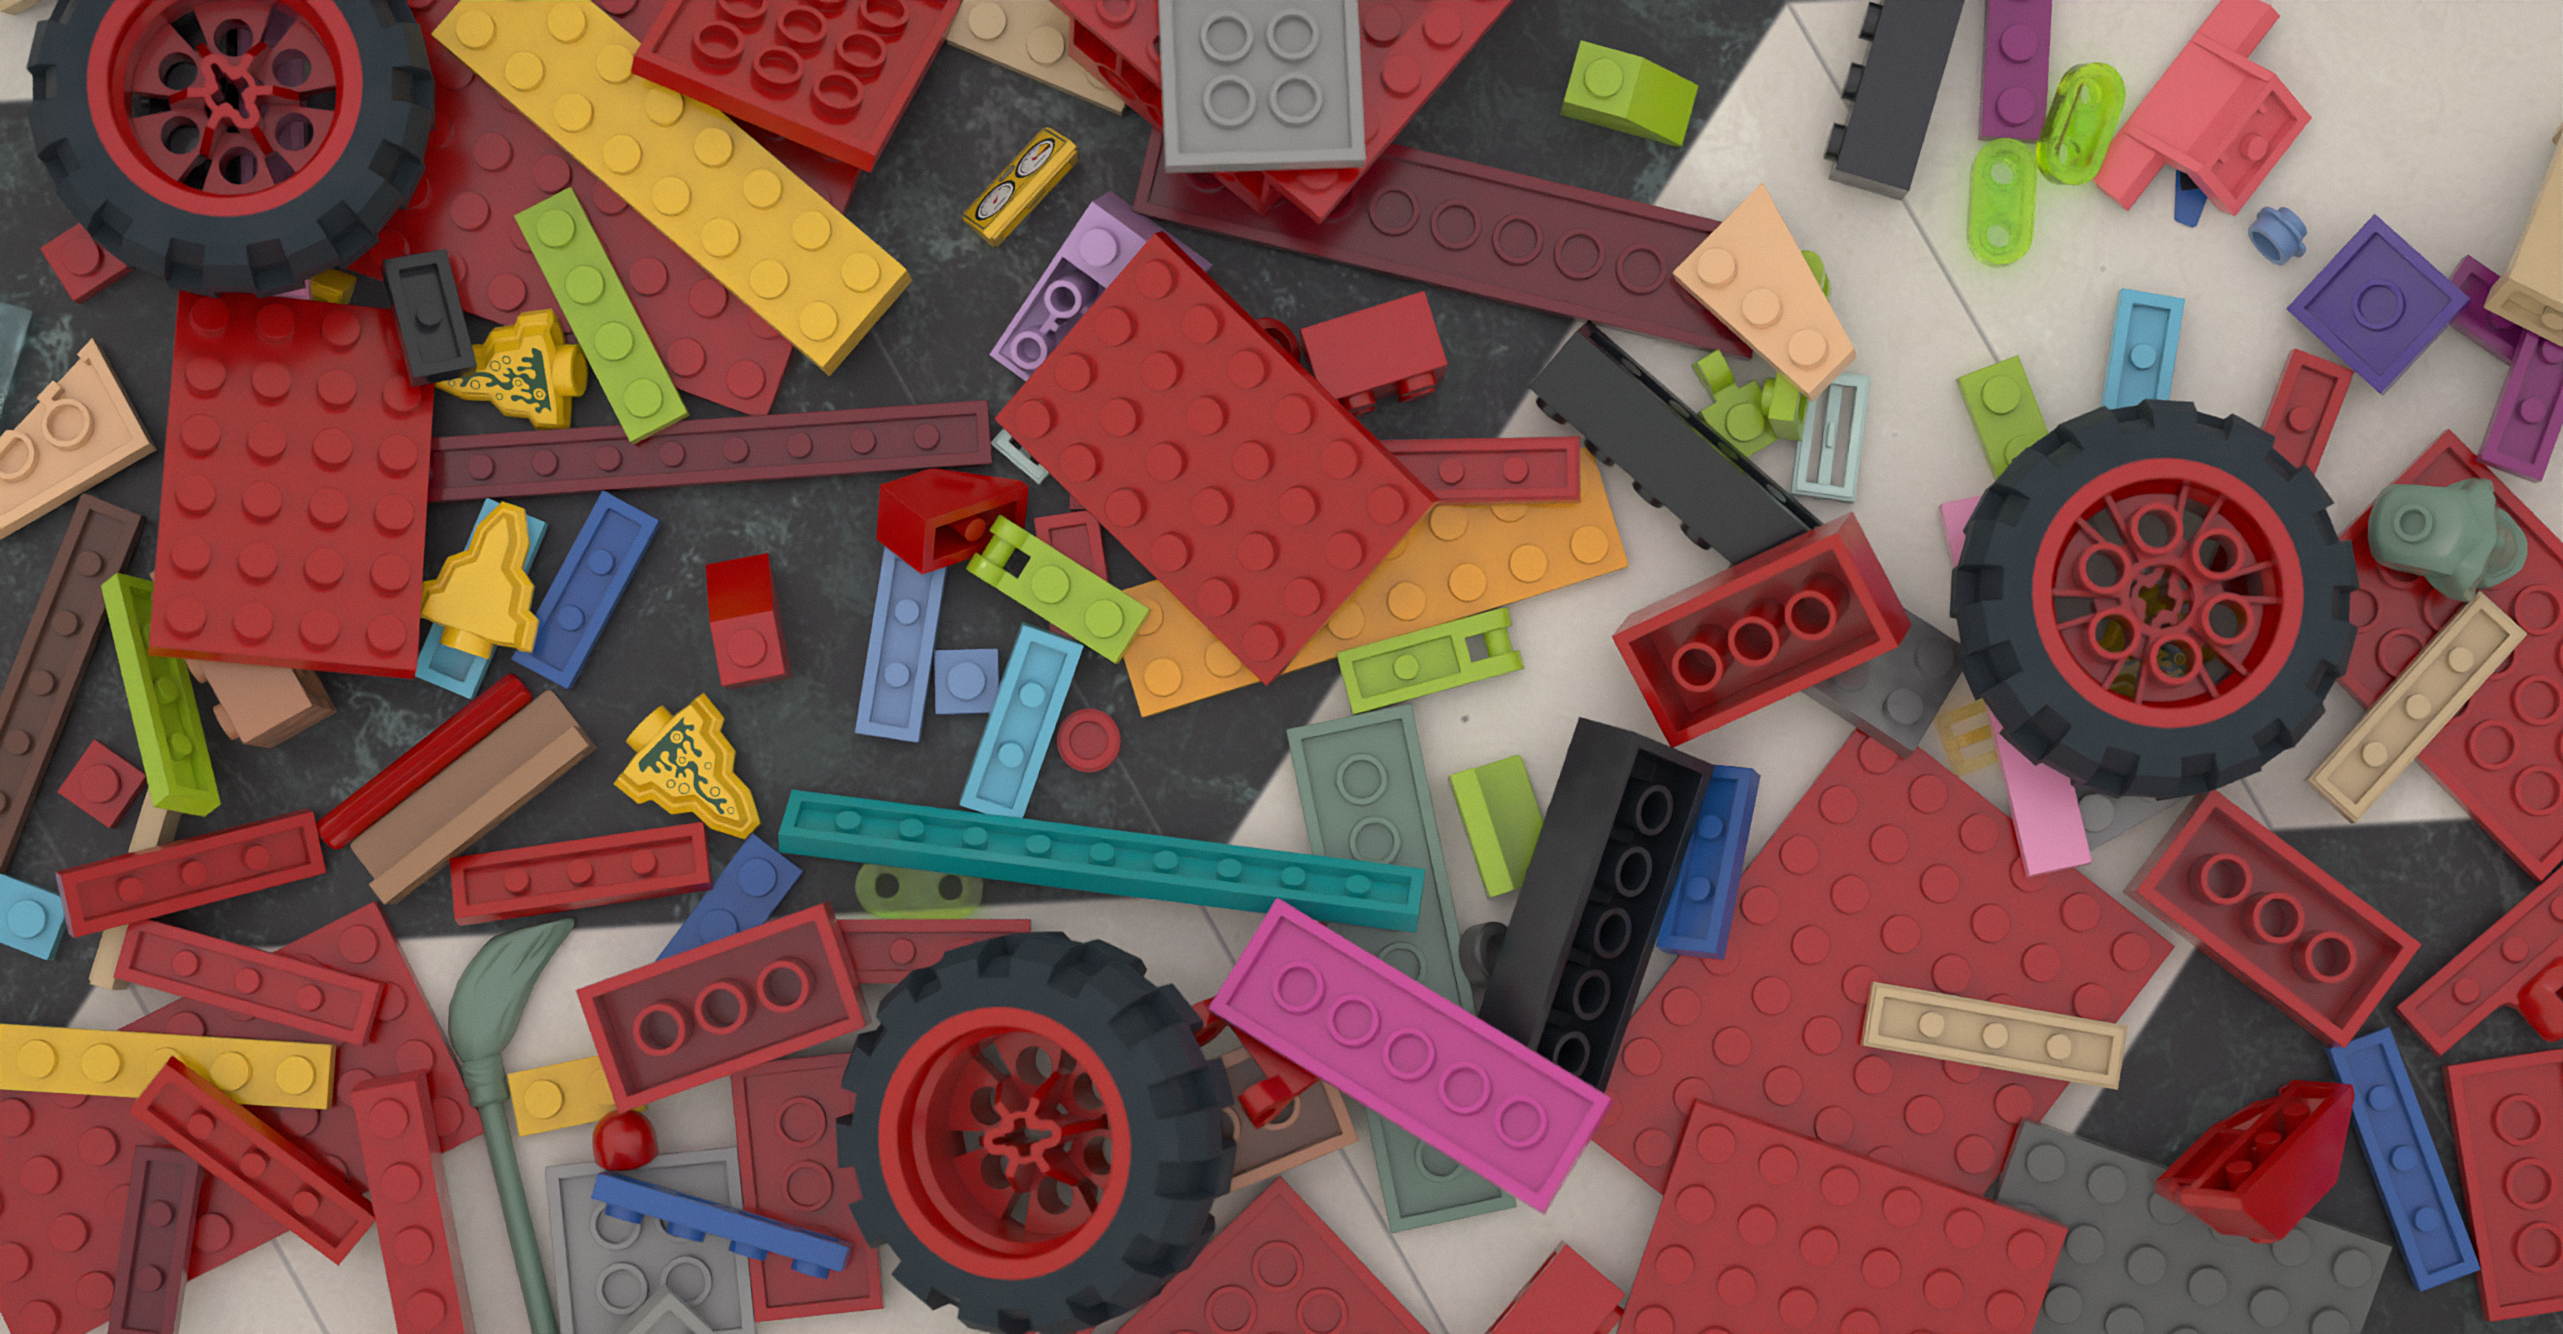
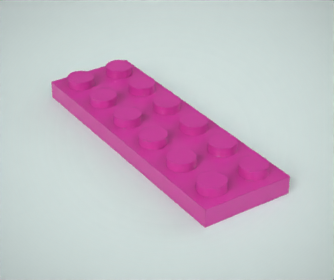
[1208,898,1613,1215]

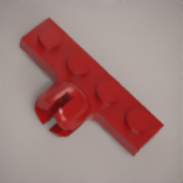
[2394,866,2563,1058]

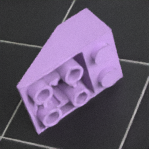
[989,191,1213,381]

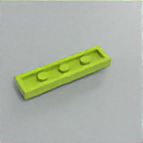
[514,187,690,445]
[101,573,221,817]

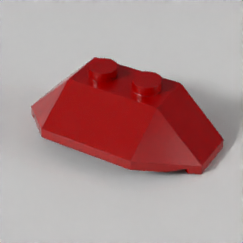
[2155,1080,2355,1244]

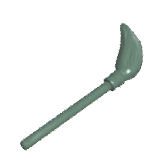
[448,917,575,1334]

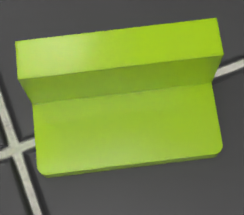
[1448,755,1543,898]

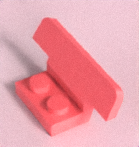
[2091,0,2312,216]

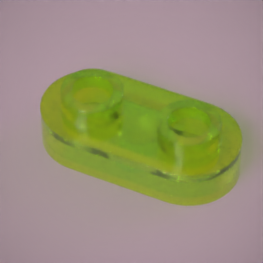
[2035,62,2126,185]
[1966,138,2037,268]
[855,863,985,919]

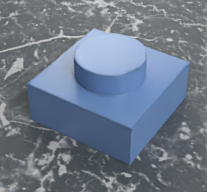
[934,649,1000,715]

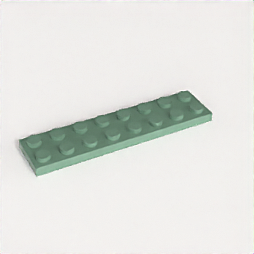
[1286,704,1517,1233]

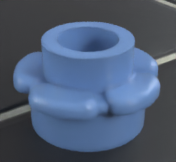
[2248,207,2307,265]

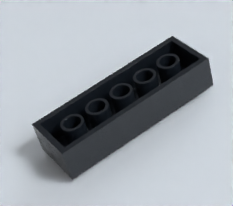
[1477,717,1715,1094]

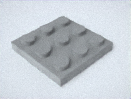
[1158,0,1366,173]
[545,1146,758,1334]

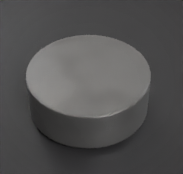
[1459,922,1507,988]

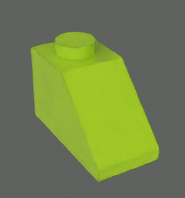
[1559,40,1699,148]

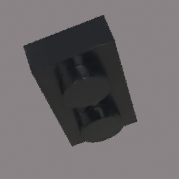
[381,249,477,387]

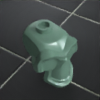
[2368,478,2527,602]

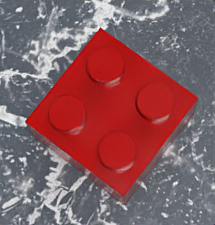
[1300,291,1448,419]

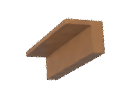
[350,690,597,905]

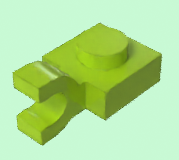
[1691,349,1779,457]

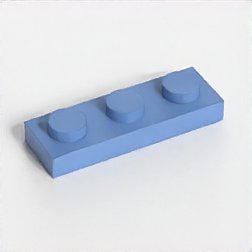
[855,547,948,743]

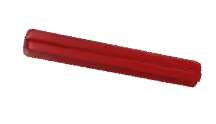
[316,673,532,850]

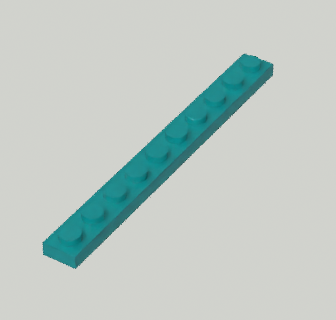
[778,790,1426,933]

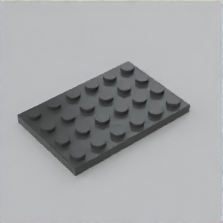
[1992,1116,2392,1334]

